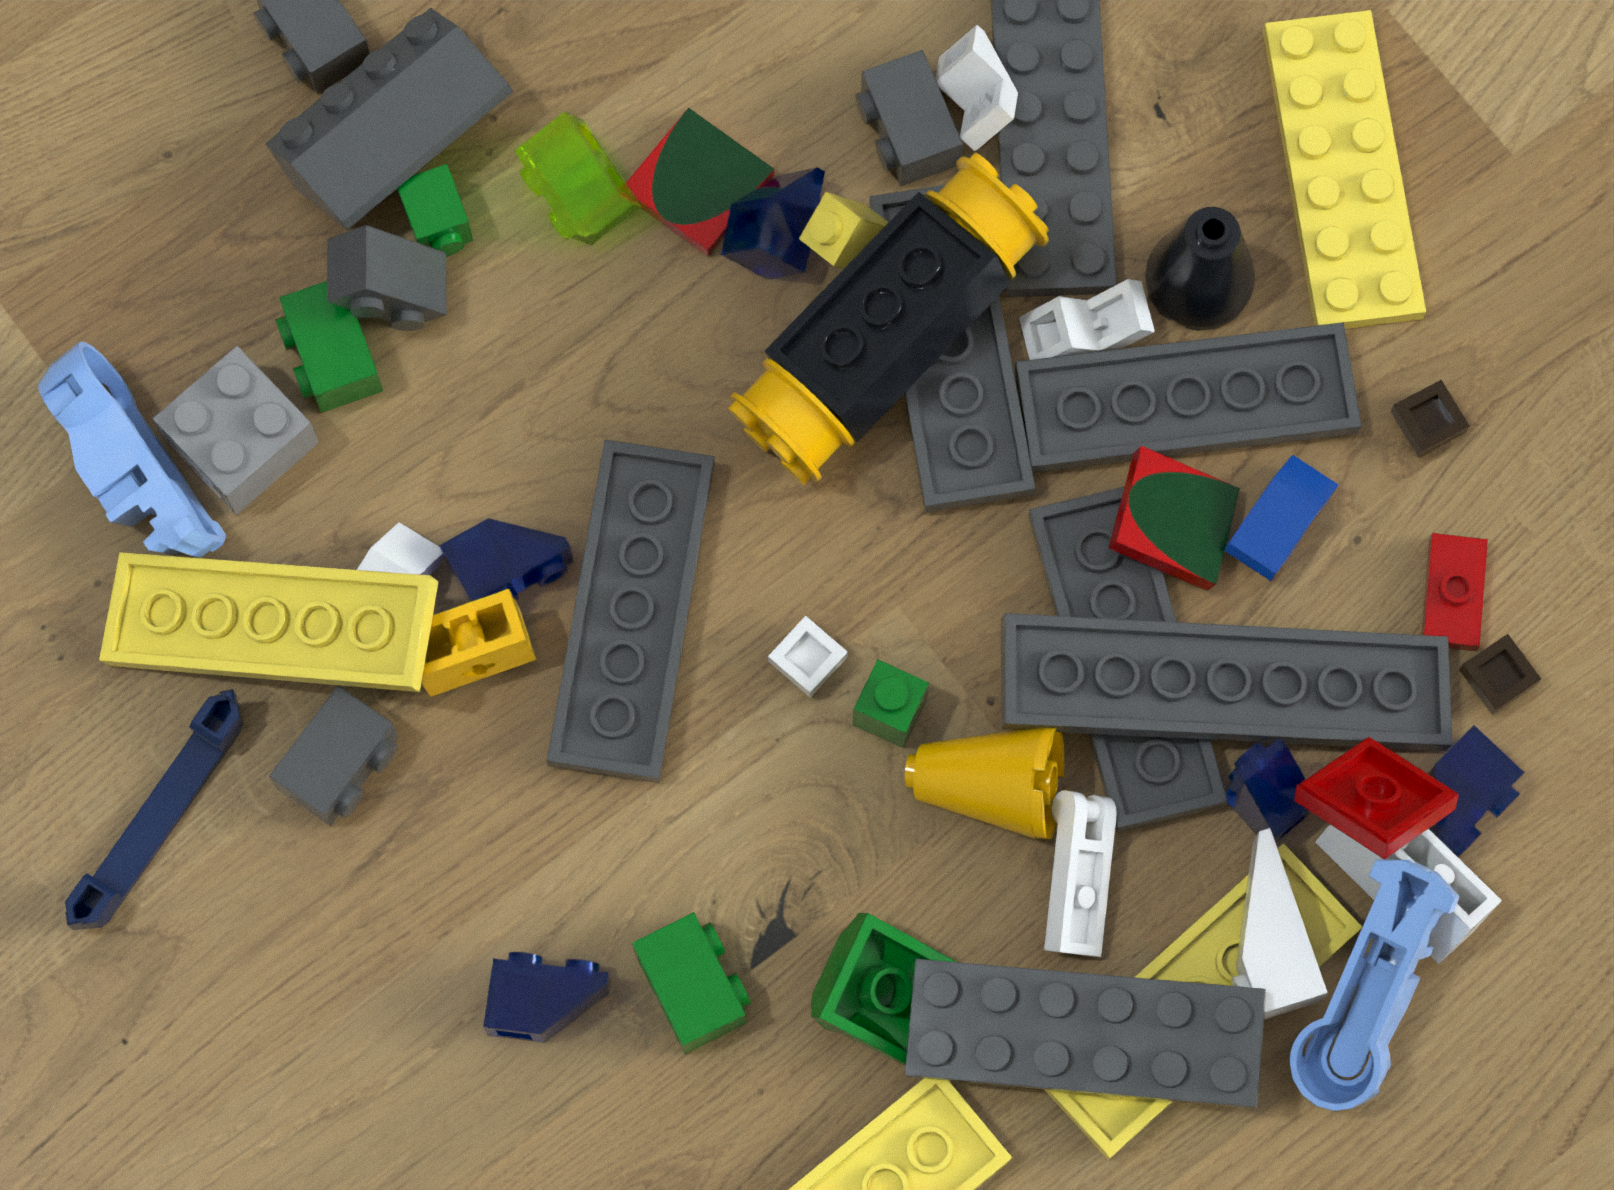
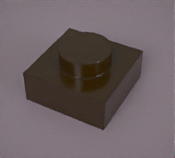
[1391,380,1470,457]
[1459,634,1541,715]

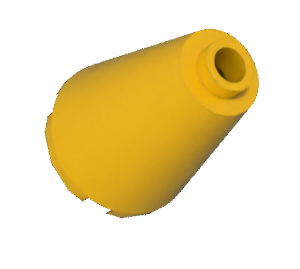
[905,728,1065,840]

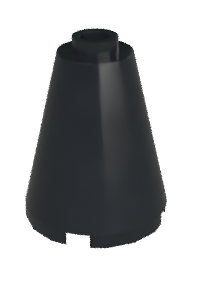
[1145,207,1255,331]

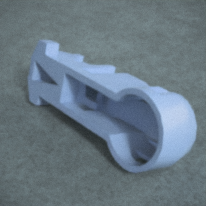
[38,342,227,558]
[1290,860,1460,1111]

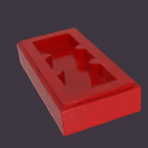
[1421,533,1488,651]

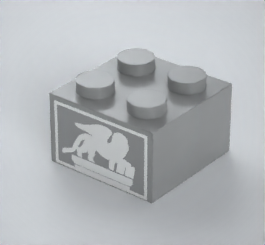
[153,346,319,515]

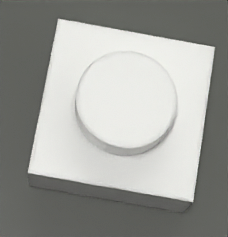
[768,616,848,698]

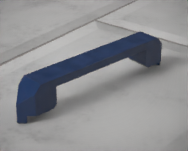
[65,689,243,930]

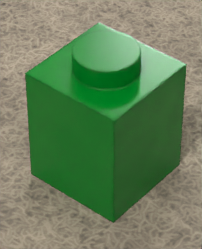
[397,164,473,257]
[853,659,929,748]

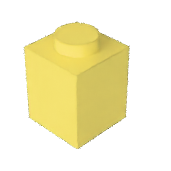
[799,192,889,269]

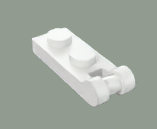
[1044,790,1117,957]

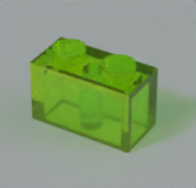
[514,111,641,245]

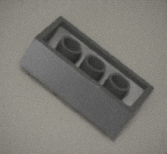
[265,8,513,230]

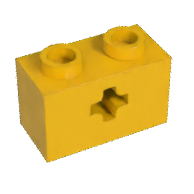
[421,589,537,697]

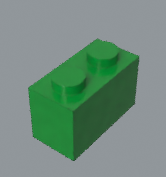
[275,281,383,413]
[632,912,751,1054]

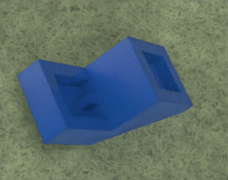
[1224,454,1339,581]

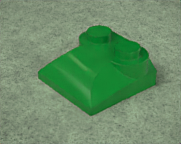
[811,913,956,1066]

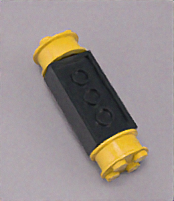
[727,152,1049,486]

